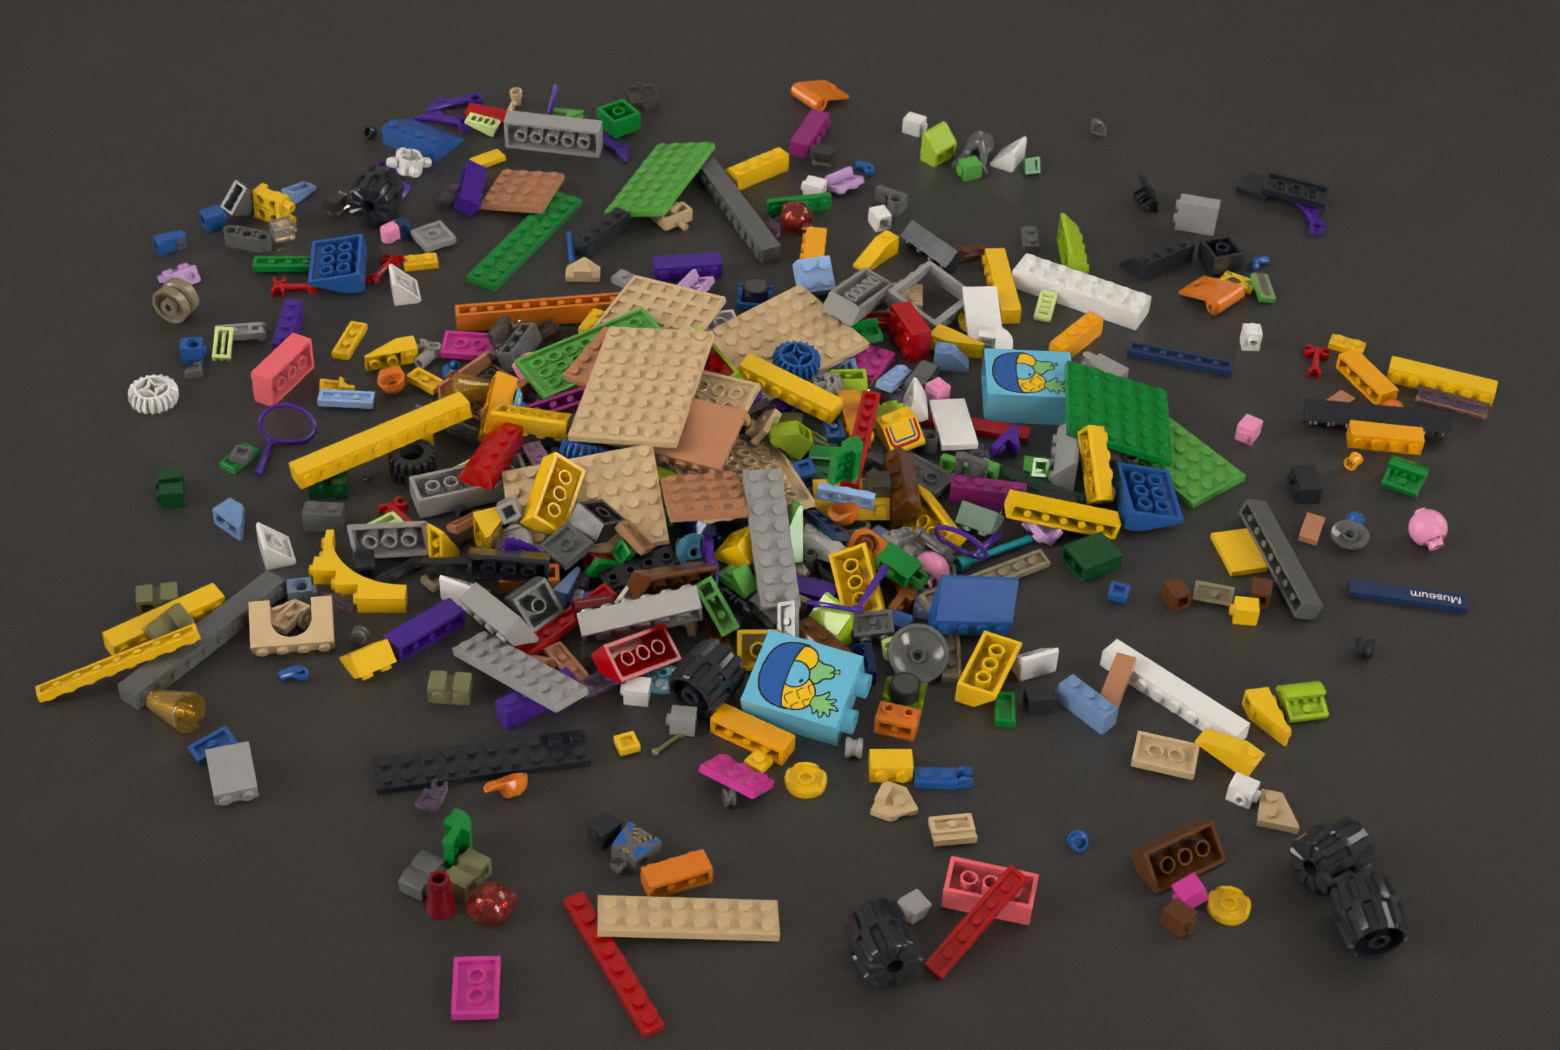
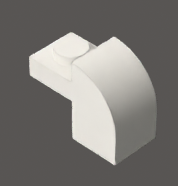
[976,326,1013,350]

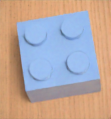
[792,255,836,296]

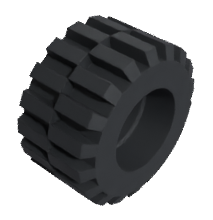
[388,439,437,486]

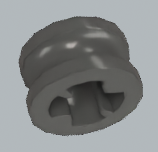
[349,626,370,646]
[722,788,736,808]

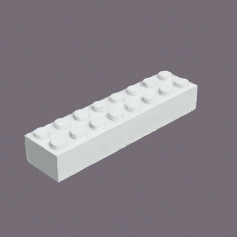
[1012,253,1152,331]

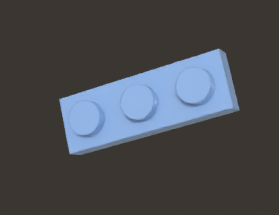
[875,365,913,393]
[317,389,376,409]
[816,482,876,510]

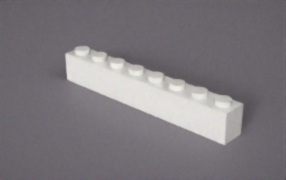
[1100,639,1250,740]

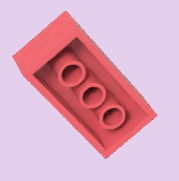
[251,333,315,406]
[941,856,1039,925]

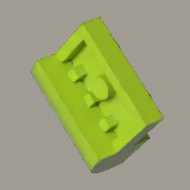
[1275,681,1329,723]

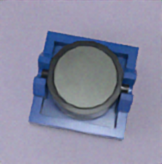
[736,278,774,310]

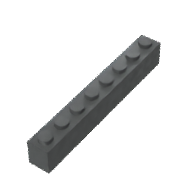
[1238,499,1324,620]

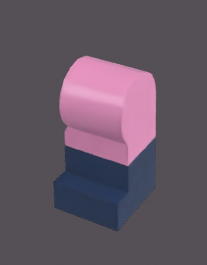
[380,217,413,244]

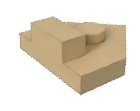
[565,257,601,282]
[745,408,780,445]
[870,780,918,822]

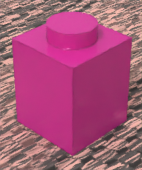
[1171,872,1209,908]

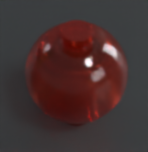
[780,201,813,234]
[466,881,518,927]

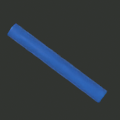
[566,231,575,265]

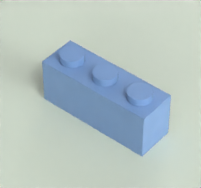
[1056,674,1119,735]

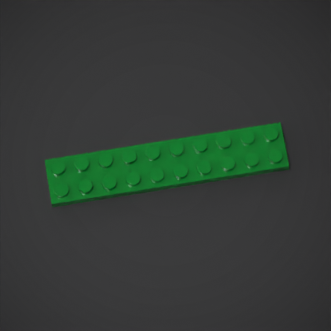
[466,191,583,292]

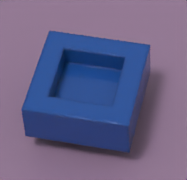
[1107,581,1131,604]

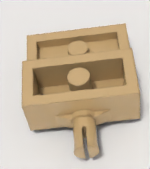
[650,201,693,231]

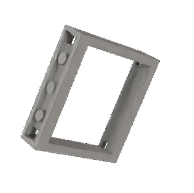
[885,260,966,331]

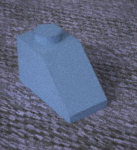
[933,342,969,372]
[212,498,245,541]

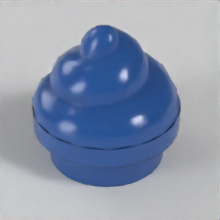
[1346,511,1365,525]
[1067,830,1089,852]

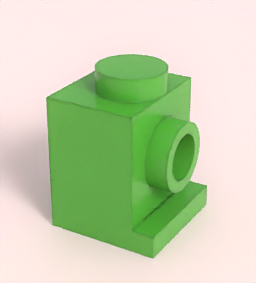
[1023,455,1051,477]

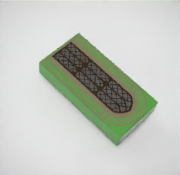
[1250,273,1276,303]

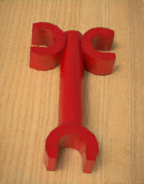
[365,253,405,285]
[271,277,317,297]
[1304,344,1330,379]
[378,496,412,522]

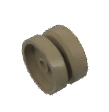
[152,278,199,324]

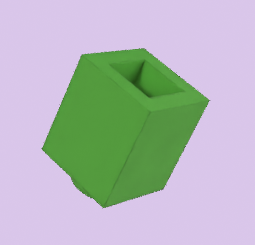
[956,156,983,181]

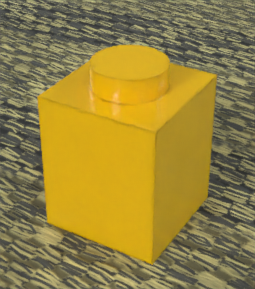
[1229,596,1260,626]

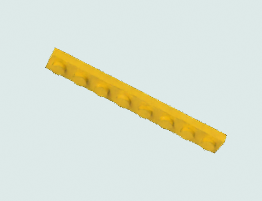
[35,623,201,703]

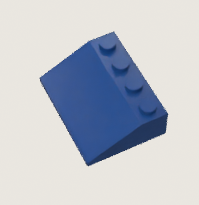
[382,119,464,164]
[308,234,368,294]
[1111,462,1184,532]
[927,575,1019,637]

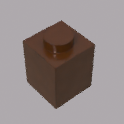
[1160,577,1193,612]
[1249,577,1273,610]
[1160,897,1198,939]

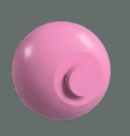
[1408,508,1448,551]
[916,552,950,589]

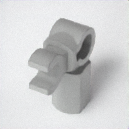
[414,339,441,369]

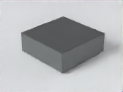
[228,444,255,465]

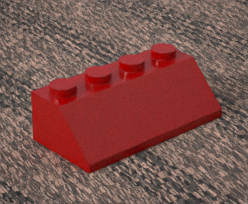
[457,422,524,490]
[591,623,682,684]

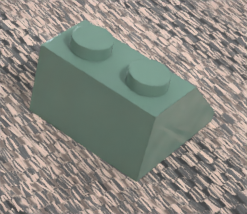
[955,500,1005,537]

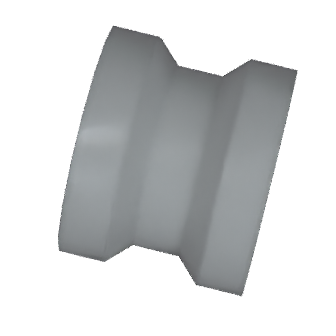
[845,737,863,759]

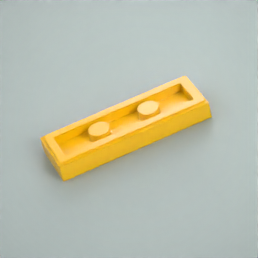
[331,321,368,361]

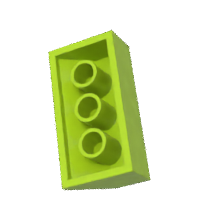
[1057,213,1089,273]

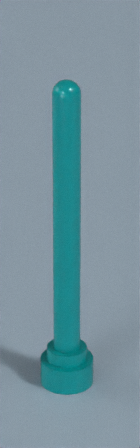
[953,535,1033,572]

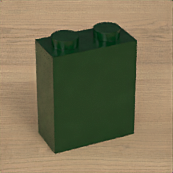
[1061,531,1123,583]

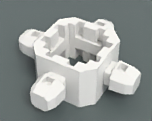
[386,148,432,178]

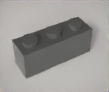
[496,322,543,372]

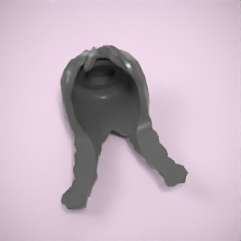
[952,131,994,176]

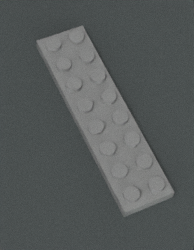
[742,469,801,611]
[452,631,588,713]

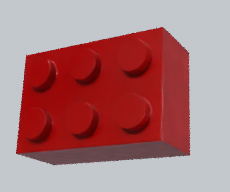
[887,301,932,363]

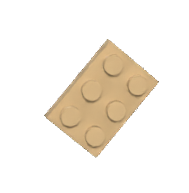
[1131,731,1200,780]

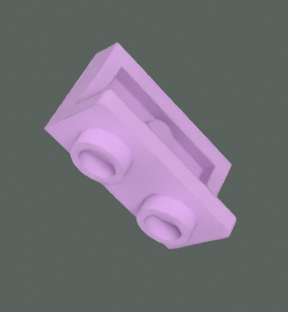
[825,166,865,194]
[157,263,201,285]
[678,269,715,292]
[522,440,548,466]
[1022,521,1063,546]

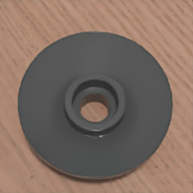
[1331,520,1370,549]

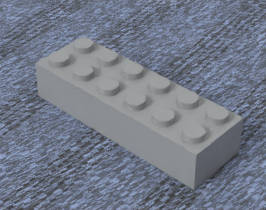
[504,110,603,158]
[822,267,894,326]
[409,453,526,518]
[577,585,703,648]

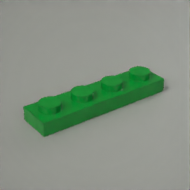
[766,192,832,216]
[252,256,311,273]

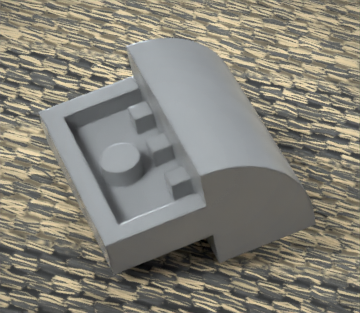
[881,527,933,557]

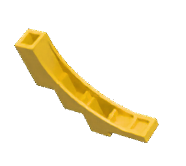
[309,530,408,613]

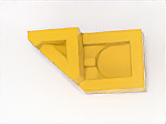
[319,377,355,392]

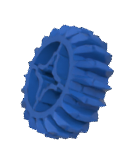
[772,340,821,381]
[559,439,610,459]

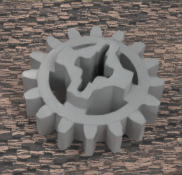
[807,370,843,394]

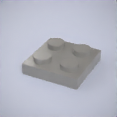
[410,220,456,253]

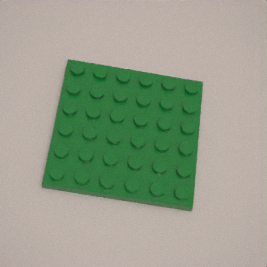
[1064,360,1172,467]

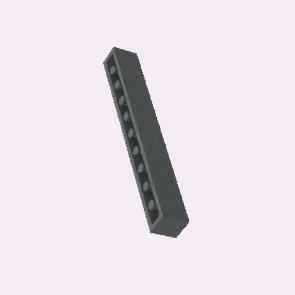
[695,157,781,263]
[117,570,287,710]

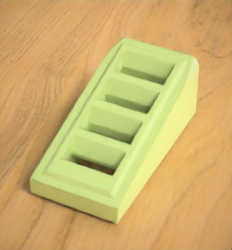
[464,112,501,137]
[1033,289,1058,323]

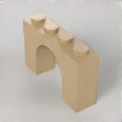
[249,596,335,657]

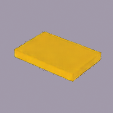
[1210,528,1268,577]

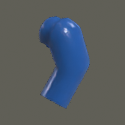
[855,160,875,175]
[1249,255,1269,270]
[442,360,460,380]
[278,665,309,681]

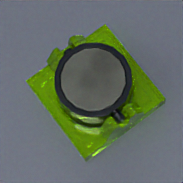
[882,672,928,717]

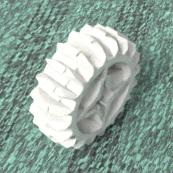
[128,374,179,415]

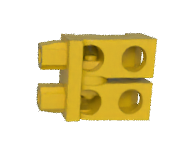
[252,183,296,228]

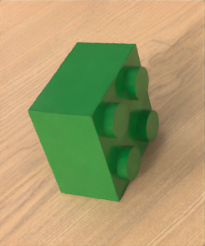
[597,99,641,139]

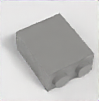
[1173,193,1221,236]
[205,741,259,805]

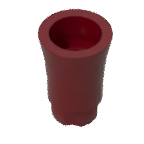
[425,870,457,920]

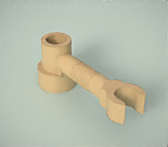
[507,87,523,111]

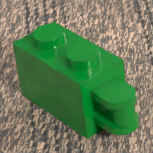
[874,542,930,590]

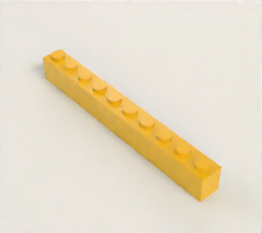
[288,391,472,489]

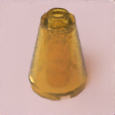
[445,371,491,404]
[146,690,206,733]

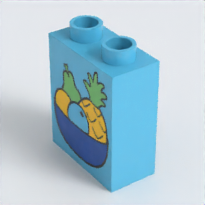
[981,348,1071,425]
[741,629,872,746]

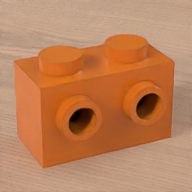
[873,701,921,741]

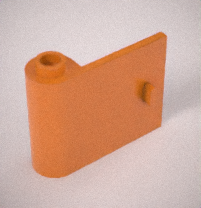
[791,80,850,111]
[1178,275,1245,315]

